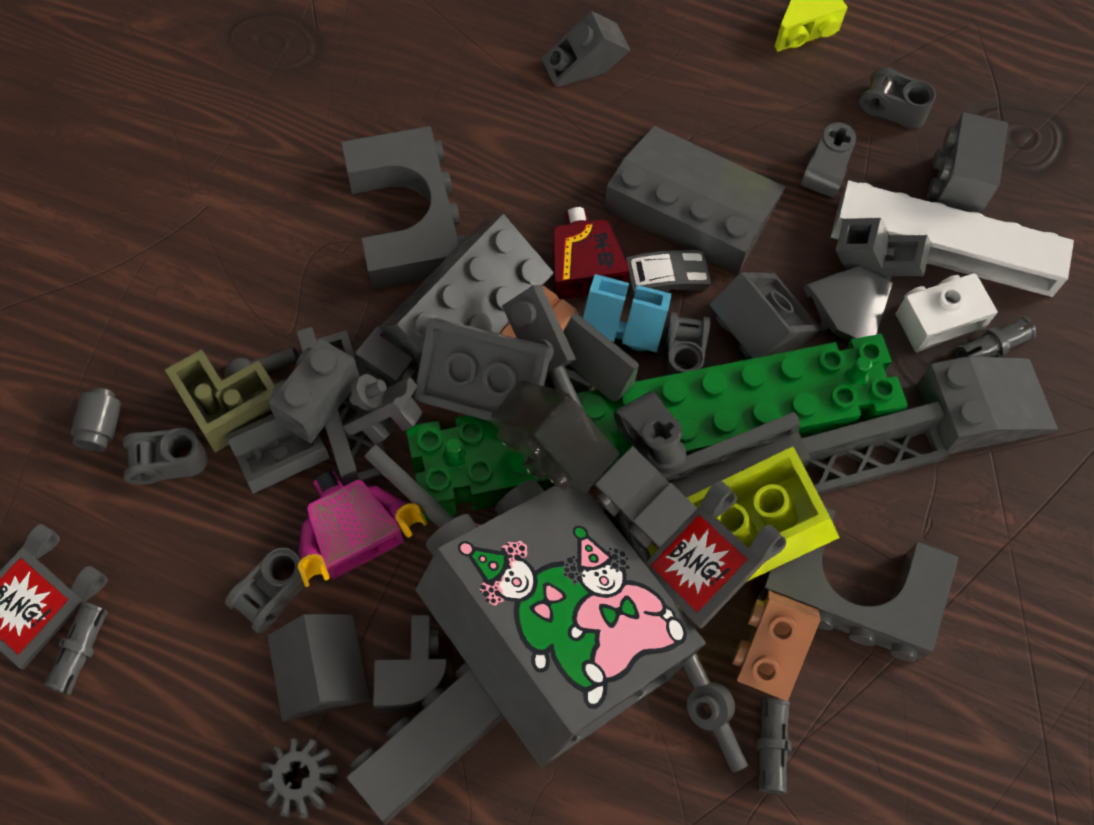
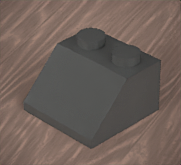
[709,272,822,359]

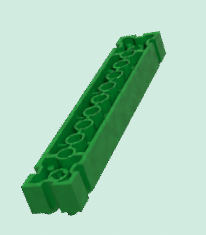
[406,333,908,521]

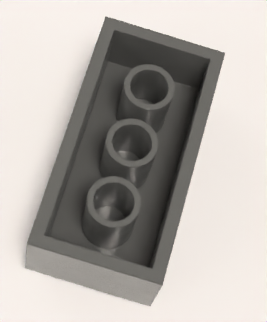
[380,213,554,369]

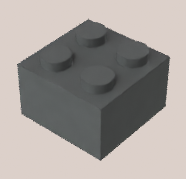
[927,112,1008,214]

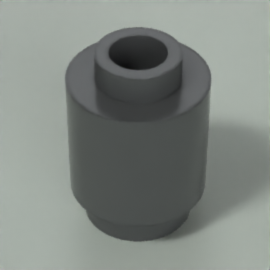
[70,388,122,452]

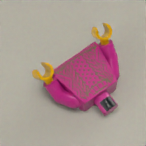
[298,471,427,587]

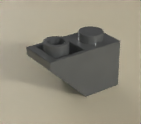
[542,11,631,87]

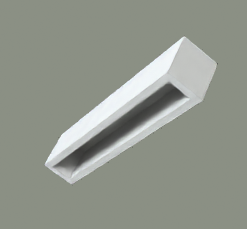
[831,180,1074,297]

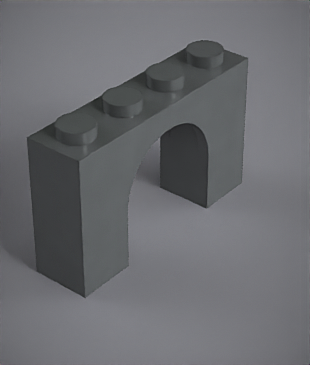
[341,126,465,290]
[757,507,959,662]

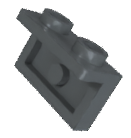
[226,414,330,494]

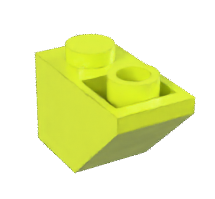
[774,0,848,52]

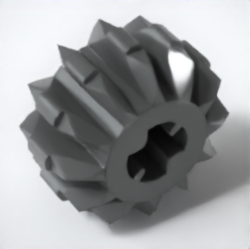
[258,738,339,819]

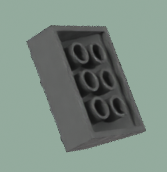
[604,126,786,275]

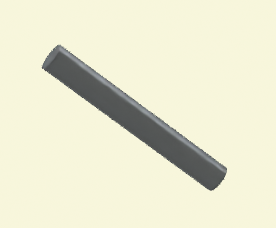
[365,445,454,528]

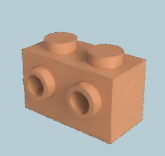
[732,590,821,702]

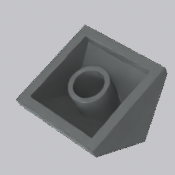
[267,614,371,722]

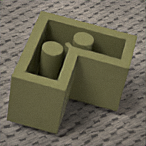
[165,349,275,453]

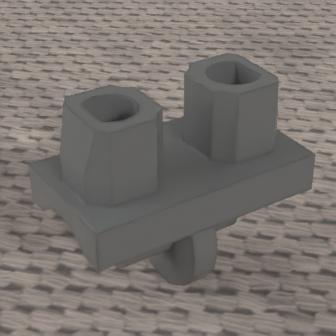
[343,374,423,444]

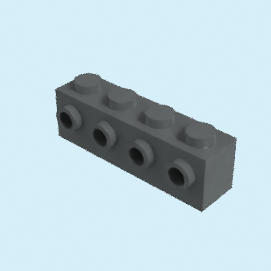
[347,662,504,825]

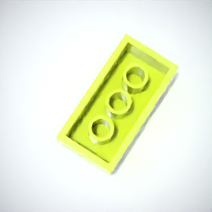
[647,446,840,612]

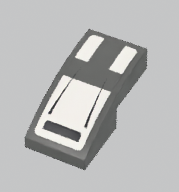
[625,250,711,295]

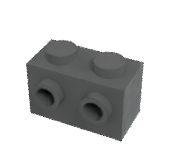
[268,338,359,444]

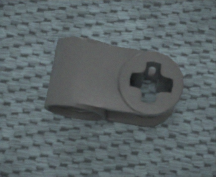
[859,67,936,129]
[800,122,856,198]
[664,312,710,376]
[613,391,686,473]
[123,428,208,485]
[225,548,305,633]

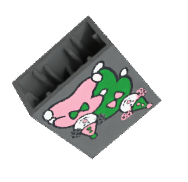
[415,475,706,769]

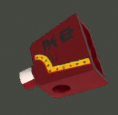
[553,207,629,300]

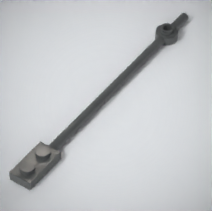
[502,285,748,773]

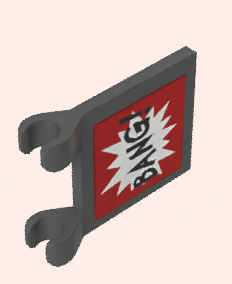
[645,481,786,629]
[0,524,108,670]

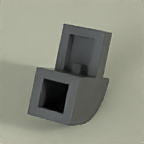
[835,218,931,281]
[373,615,448,713]

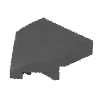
[803,266,893,343]

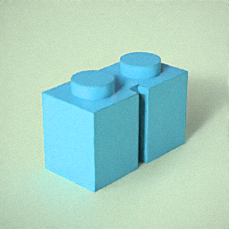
[583,274,671,353]

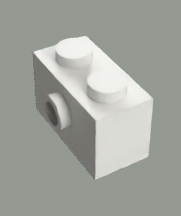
[895,273,998,353]

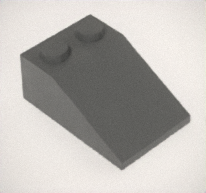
[917,356,1058,454]

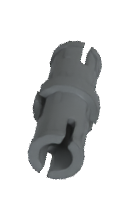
[956,316,1037,359]
[43,602,109,696]
[756,698,792,794]

